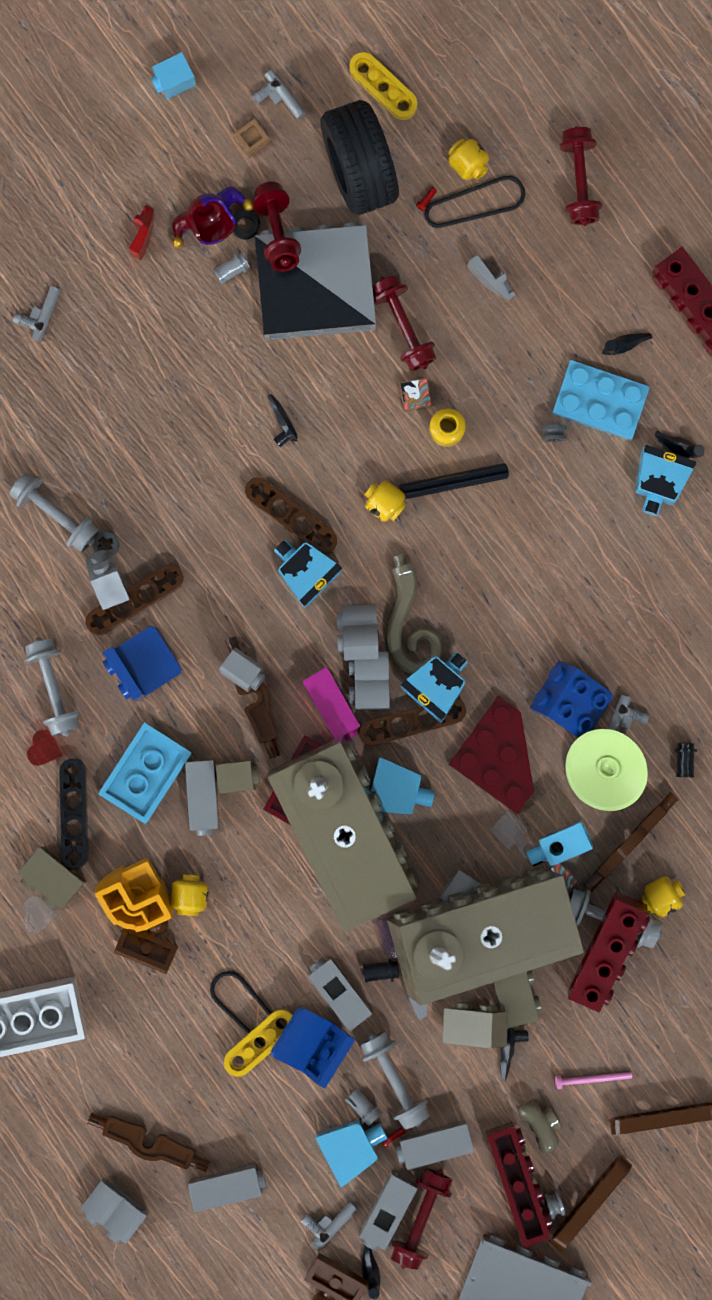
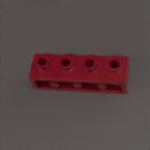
[652,246,712,356]
[568,891,650,1013]
[485,1122,553,1247]

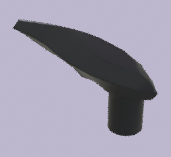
[602,333,652,355]
[268,394,298,447]
[655,431,704,458]
[500,1027,529,1081]
[362,1246,380,1299]

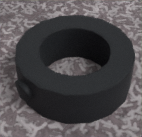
[233,210,260,240]

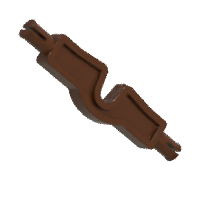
[225,637,281,759]
[583,792,679,892]
[87,1113,210,1173]

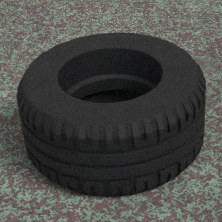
[320,100,399,215]

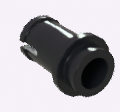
[675,743,697,778]
[363,959,399,983]

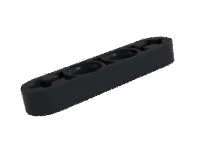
[59,759,89,869]

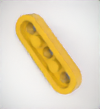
[349,52,417,120]
[224,1009,293,1077]

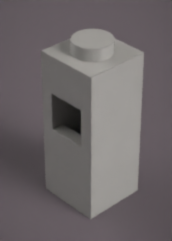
[185,760,220,836]
[308,957,372,1032]
[396,1120,474,1170]
[188,1164,267,1213]
[359,1171,418,1251]

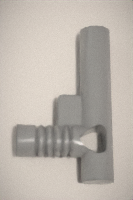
[251,69,306,120]
[13,286,61,342]
[608,694,650,732]
[300,1201,358,1251]

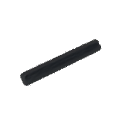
[399,463,509,499]

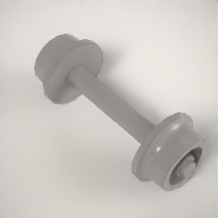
[9,473,100,552]
[24,638,80,737]
[569,889,662,949]
[360,1031,430,1129]

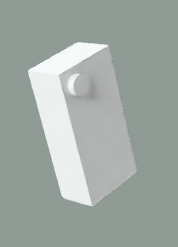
[0,976,88,1057]

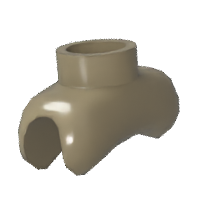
[518,1101,562,1154]

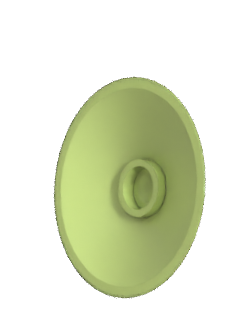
[565,729,648,811]

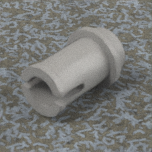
[213,253,250,285]
[345,1088,381,1126]

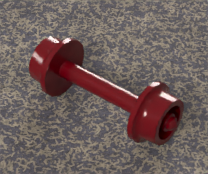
[559,126,603,227]
[253,181,301,272]
[372,275,436,371]
[391,1168,453,1270]

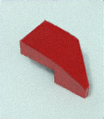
[129,205,154,260]

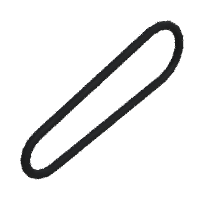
[424,176,525,228]
[210,971,284,1055]

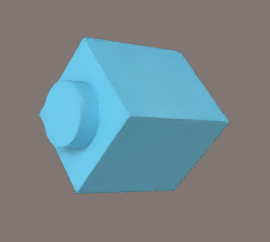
[151,52,196,100]

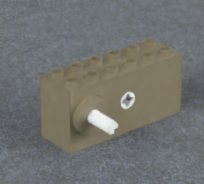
[268,735,420,932]
[387,867,584,1005]

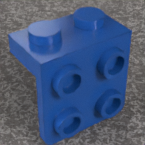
[102,626,182,702]
[530,660,613,738]
[271,1007,356,1088]

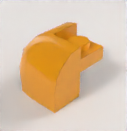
[94,857,173,932]

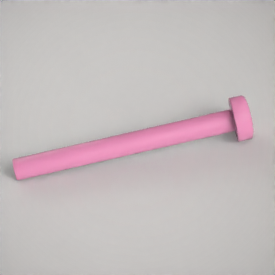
[555,1072,632,1090]

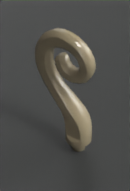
[386,554,444,674]

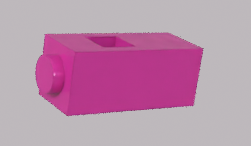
[302,667,360,741]

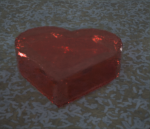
[27,730,63,766]

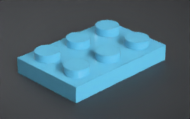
[552,360,650,441]
[98,722,192,825]

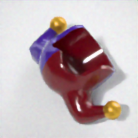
[172,186,254,248]

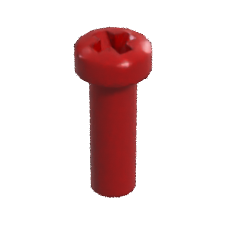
[416,187,437,211]
[382,1127,406,1148]

